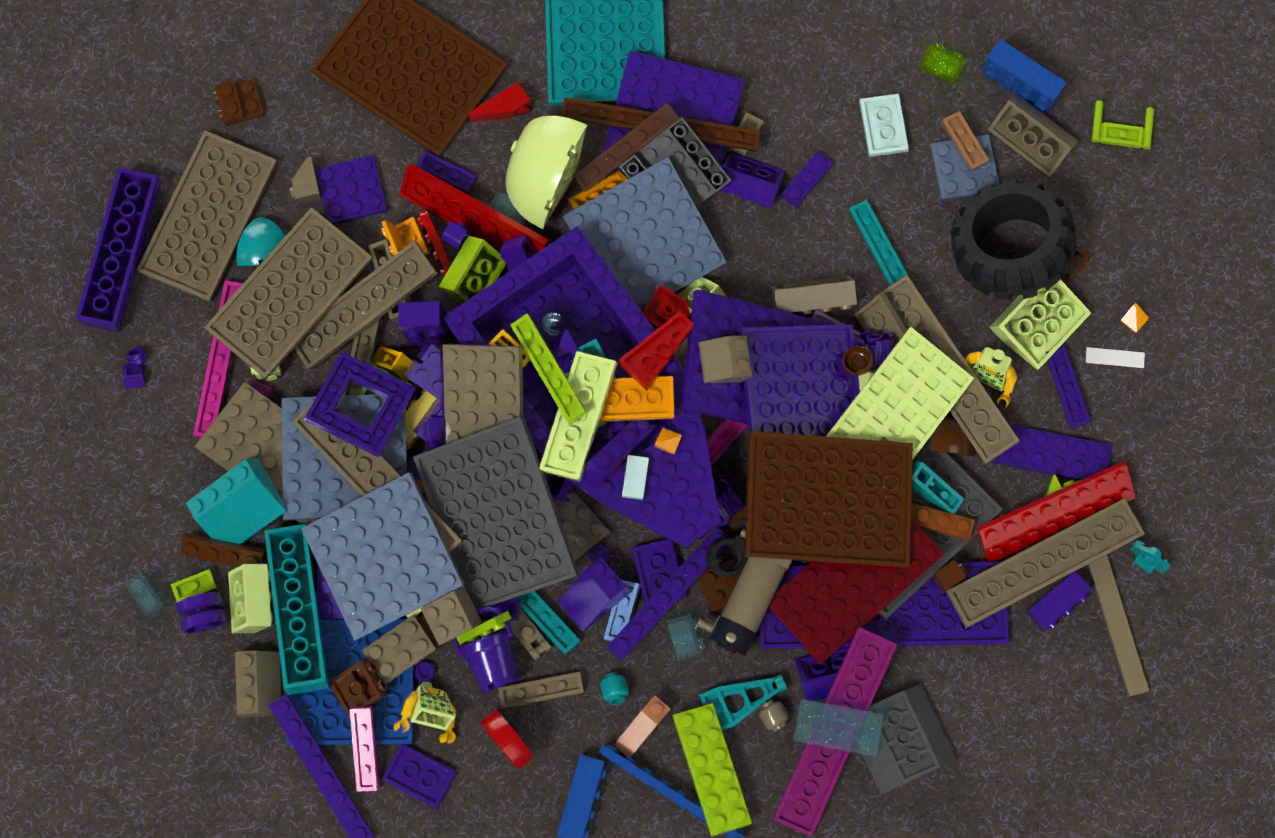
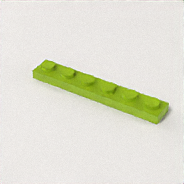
[511,313,587,425]

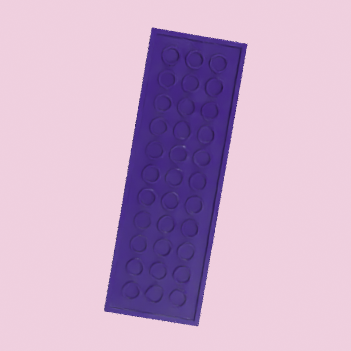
[759,562,1009,650]

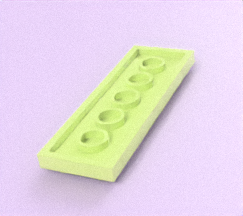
[539,351,617,481]

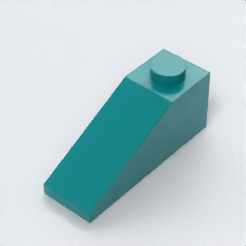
[911,462,964,514]

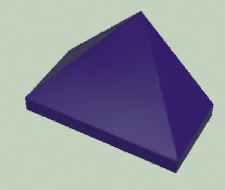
[426,416,446,451]

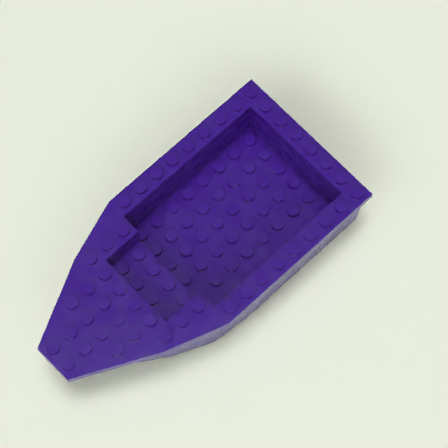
[443,226,721,548]

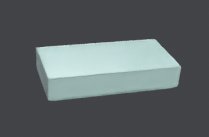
[622,455,649,500]

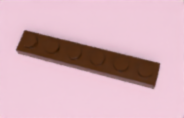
[573,102,680,192]

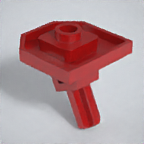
[642,284,690,329]

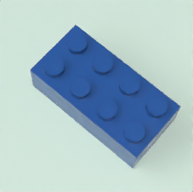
[982,39,1067,114]

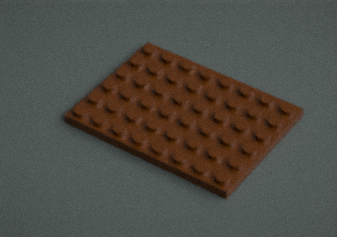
[311,0,508,157]
[744,431,913,568]

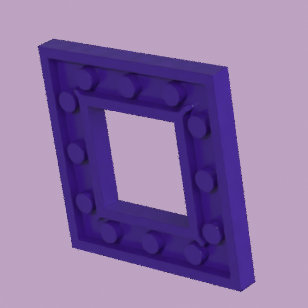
[304,352,416,458]

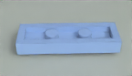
[604,580,641,642]

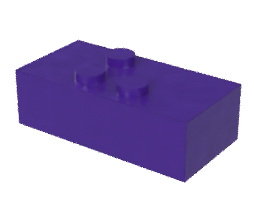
[398,301,452,348]

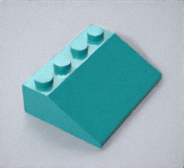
[186,458,288,545]

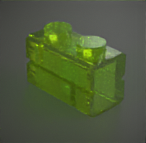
[919,44,966,85]

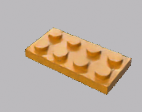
[599,376,674,422]

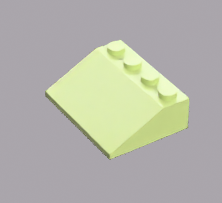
[990,279,1091,370]

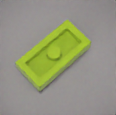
[170,569,218,602]

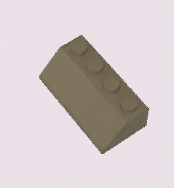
[988,94,1079,177]
[770,276,857,314]

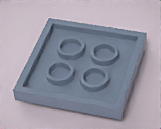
[930,134,999,201]

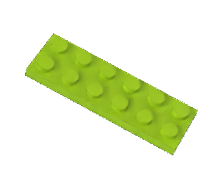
[672,703,752,837]

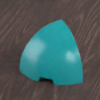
[237,217,285,266]

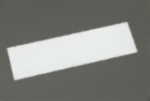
[1086,347,1145,368]

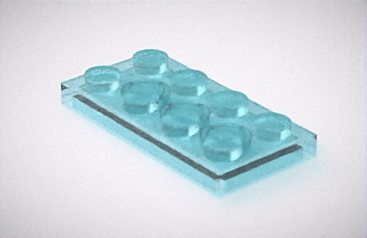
[792,698,884,757]

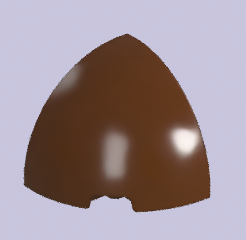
[930,415,974,457]

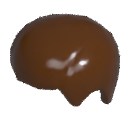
[842,345,874,376]

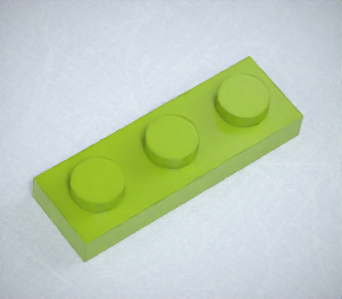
[456,611,512,644]

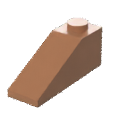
[614,696,671,758]

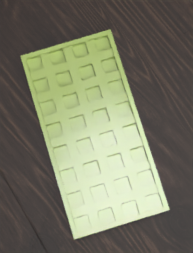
[825,327,974,460]

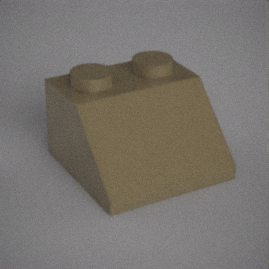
[699,336,752,383]

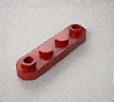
[417,209,451,278]

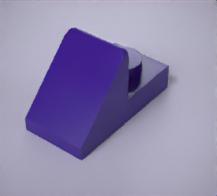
[555,330,579,365]

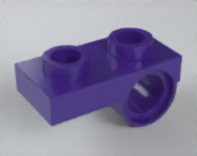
[442,221,471,250]

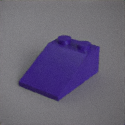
[558,557,631,632]

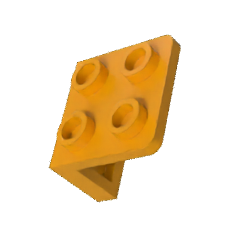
[382,217,430,256]

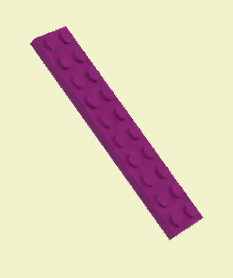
[773,627,897,837]

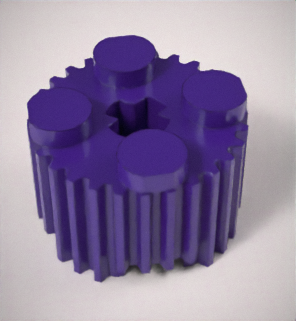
[854,331,895,370]
[714,478,744,526]

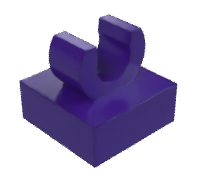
[550,478,574,503]

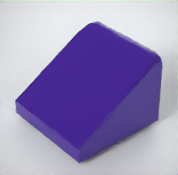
[122,363,145,389]

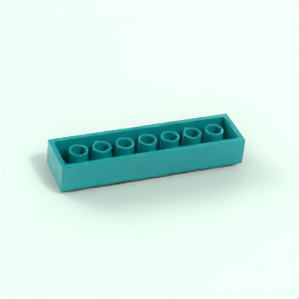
[264,524,329,695]

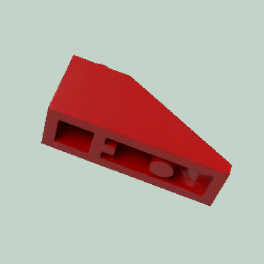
[468,82,531,123]

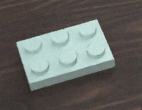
[859,94,909,157]

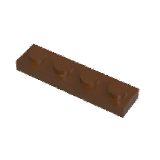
[181,533,265,567]

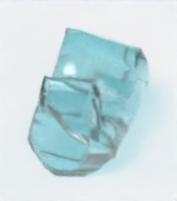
[542,312,561,336]

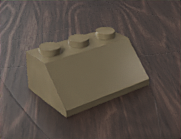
[235,651,282,717]

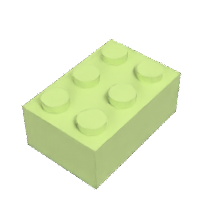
[228,564,273,633]

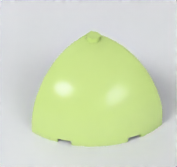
[506,116,587,229]

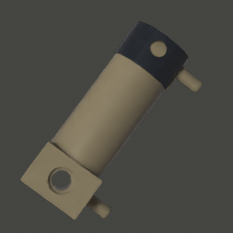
[696,529,792,657]

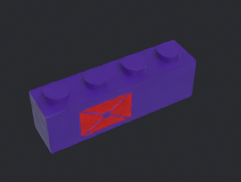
[583,420,656,487]

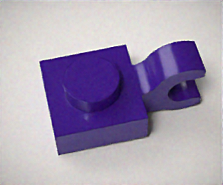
[593,421,626,442]

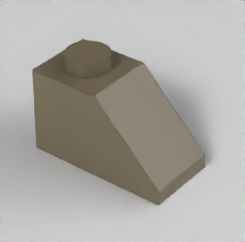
[290,157,321,205]

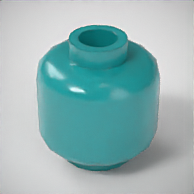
[600,672,629,705]

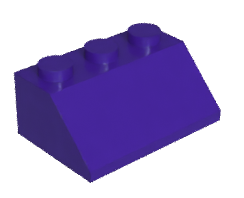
[720,152,785,207]
[794,648,848,702]

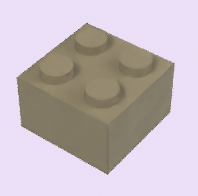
[421,586,483,645]

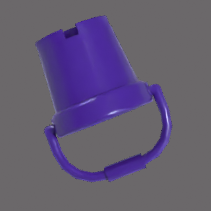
[453,606,520,694]

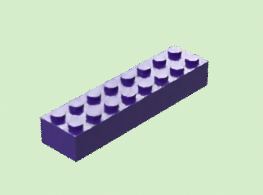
[76,167,161,333]

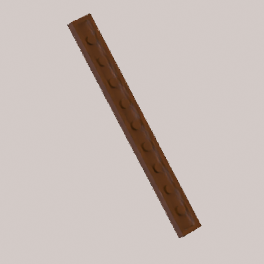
[561,97,760,152]

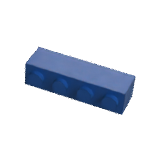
[557,755,607,838]

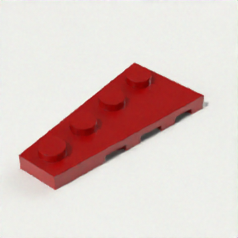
[618,311,694,391]

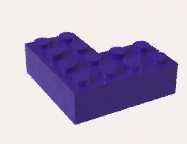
[404,341,445,442]

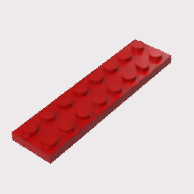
[399,163,549,254]
[976,462,1136,562]

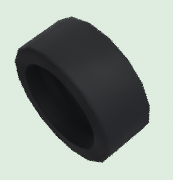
[706,537,748,577]

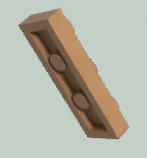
[941,111,989,172]

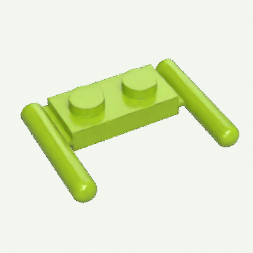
[1092,100,1154,149]

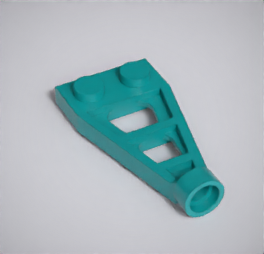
[699,674,787,731]

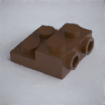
[213,78,265,126]
[329,659,388,718]

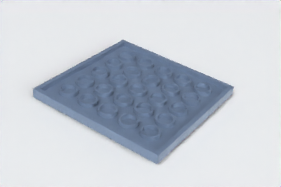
[563,157,727,311]
[282,394,407,521]
[301,472,465,641]

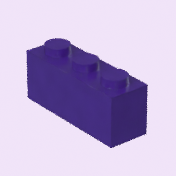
[1026,571,1092,632]

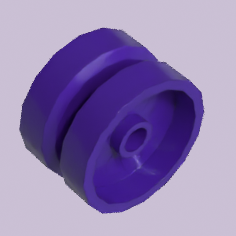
[176,592,227,634]

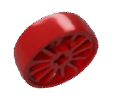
[480,710,534,770]

